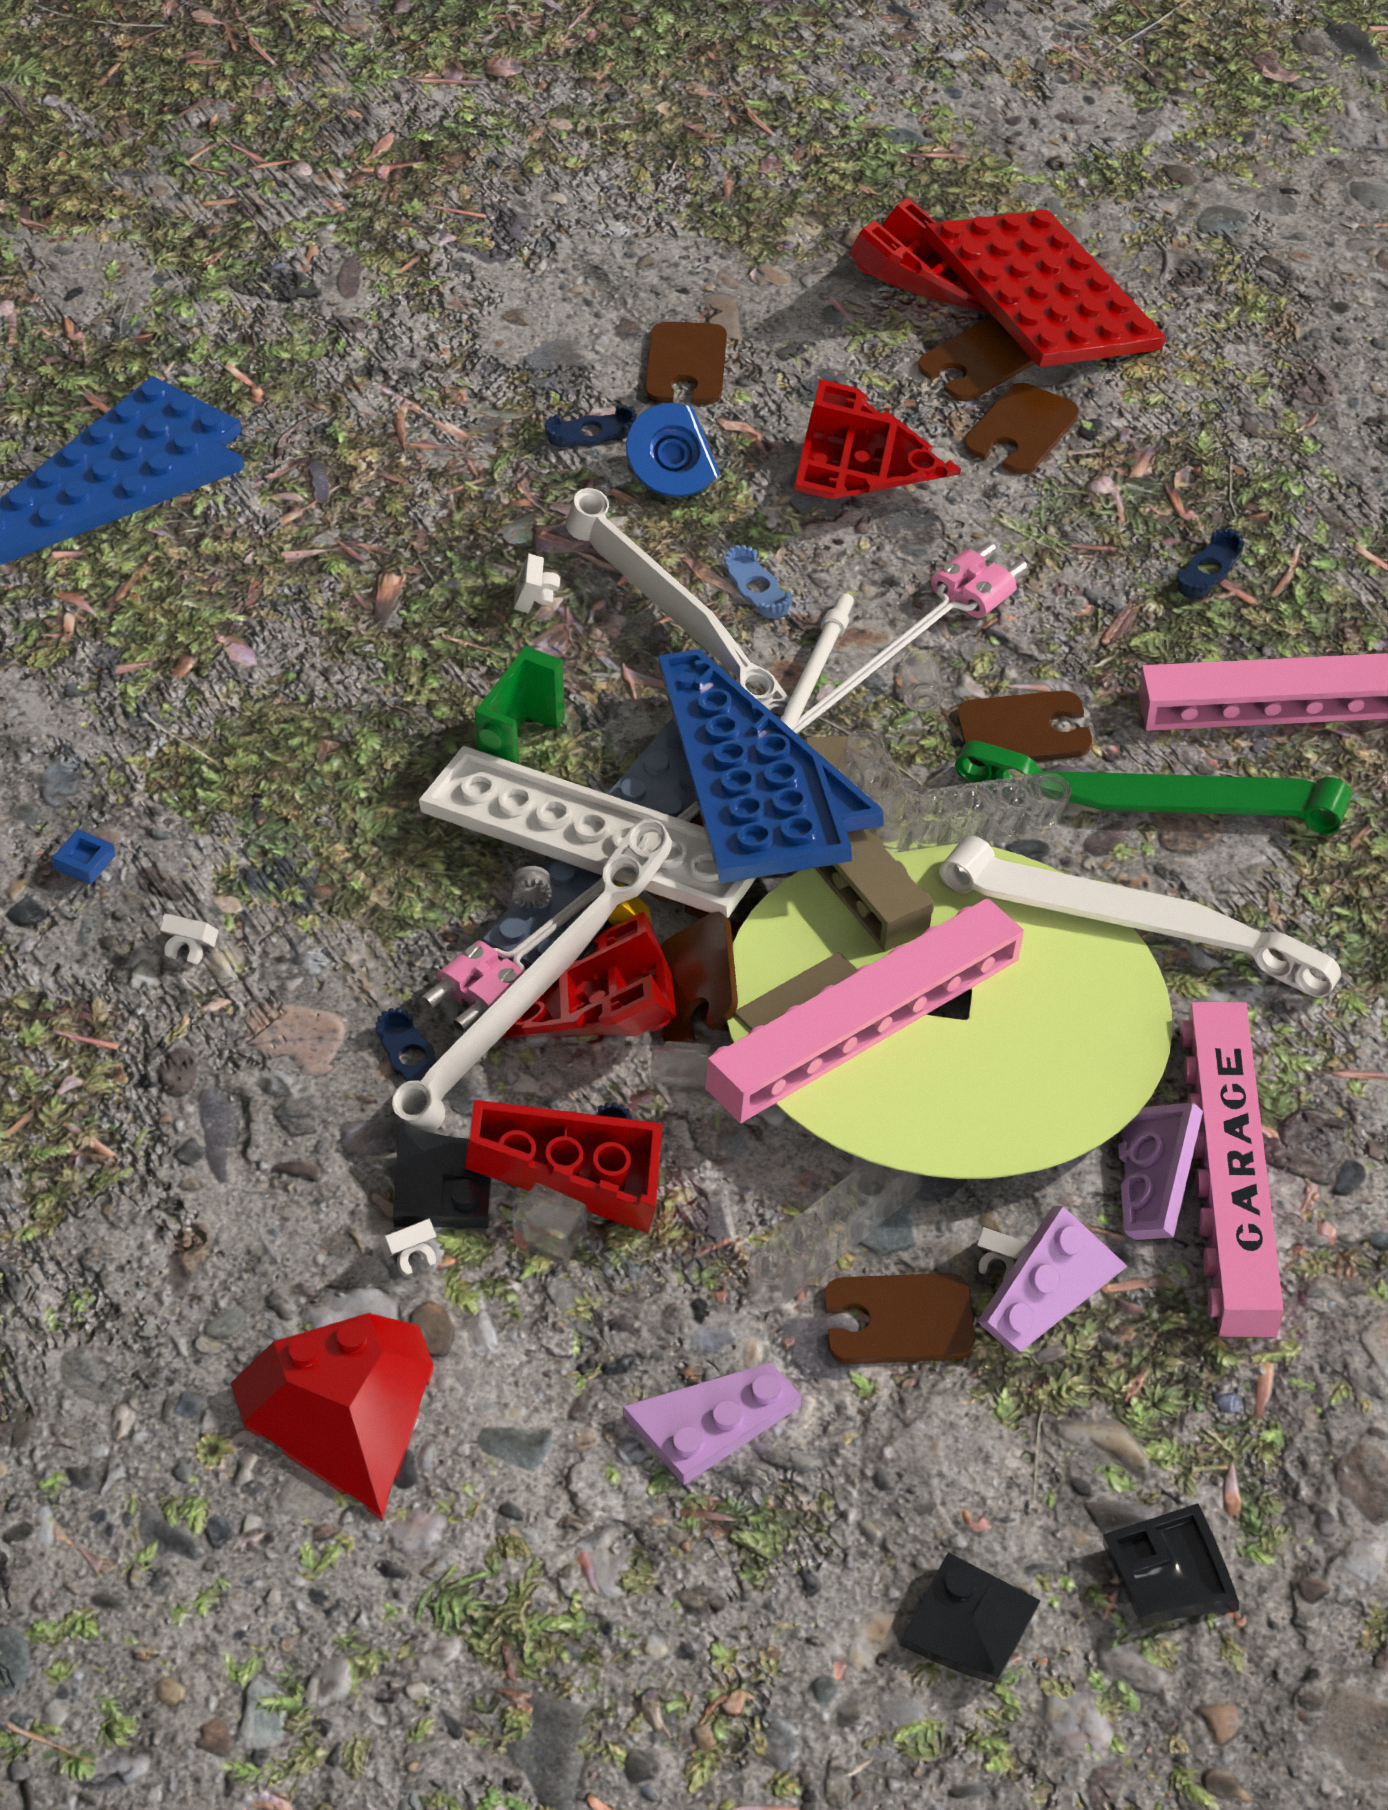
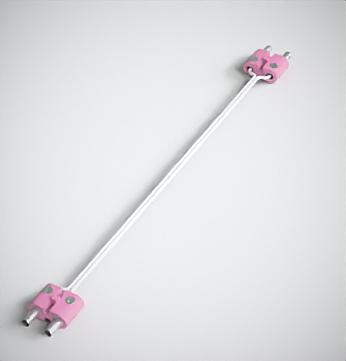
[421,542,1028,1033]

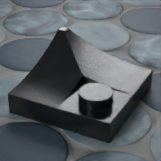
[393,1125,492,1228]
[1103,1503,1239,1629]
[900,1552,1041,1684]

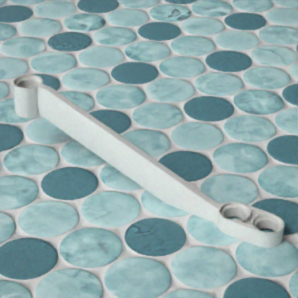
[566,488,790,715]
[392,819,672,1133]
[939,836,1341,998]

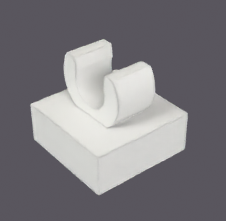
[513,553,560,613]
[160,913,219,965]
[379,1218,437,1276]
[977,1227,1028,1281]

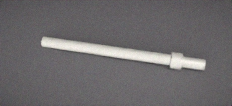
[780,593,854,731]

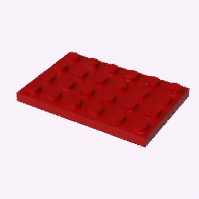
[923,209,1167,367]

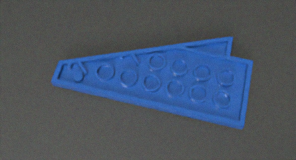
[0,375,244,565]
[658,649,884,883]

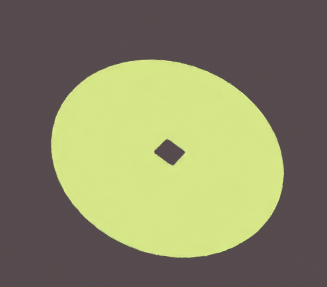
[727,839,1173,1179]

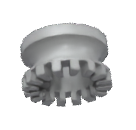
[511,866,552,909]

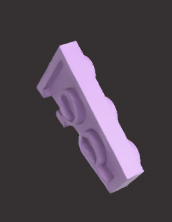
[1118,1102,1203,1240]
[977,1206,1127,1352]
[623,1362,802,1485]

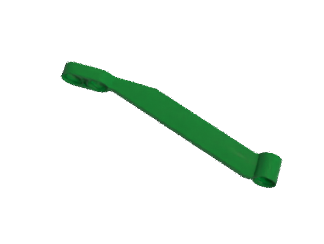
[955,741,1352,835]

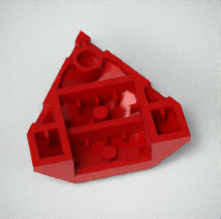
[849,197,992,315]
[793,379,961,500]
[500,911,676,1039]
[230,1313,434,1521]

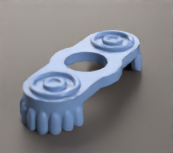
[724,545,792,619]

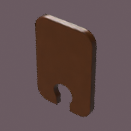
[918,317,1036,401]
[646,322,727,405]
[965,383,1079,474]
[957,690,1092,766]
[661,912,738,1049]
[825,1273,975,1364]

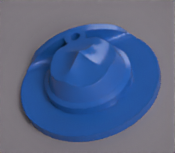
[626,403,720,497]

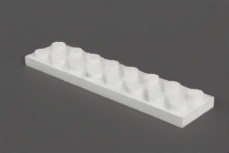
[419,746,757,918]

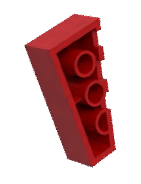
[465,1100,663,1233]

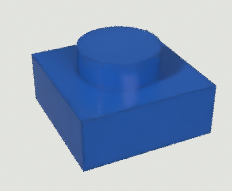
[52,829,116,885]

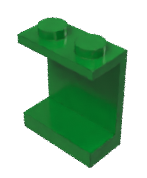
[475,646,565,764]

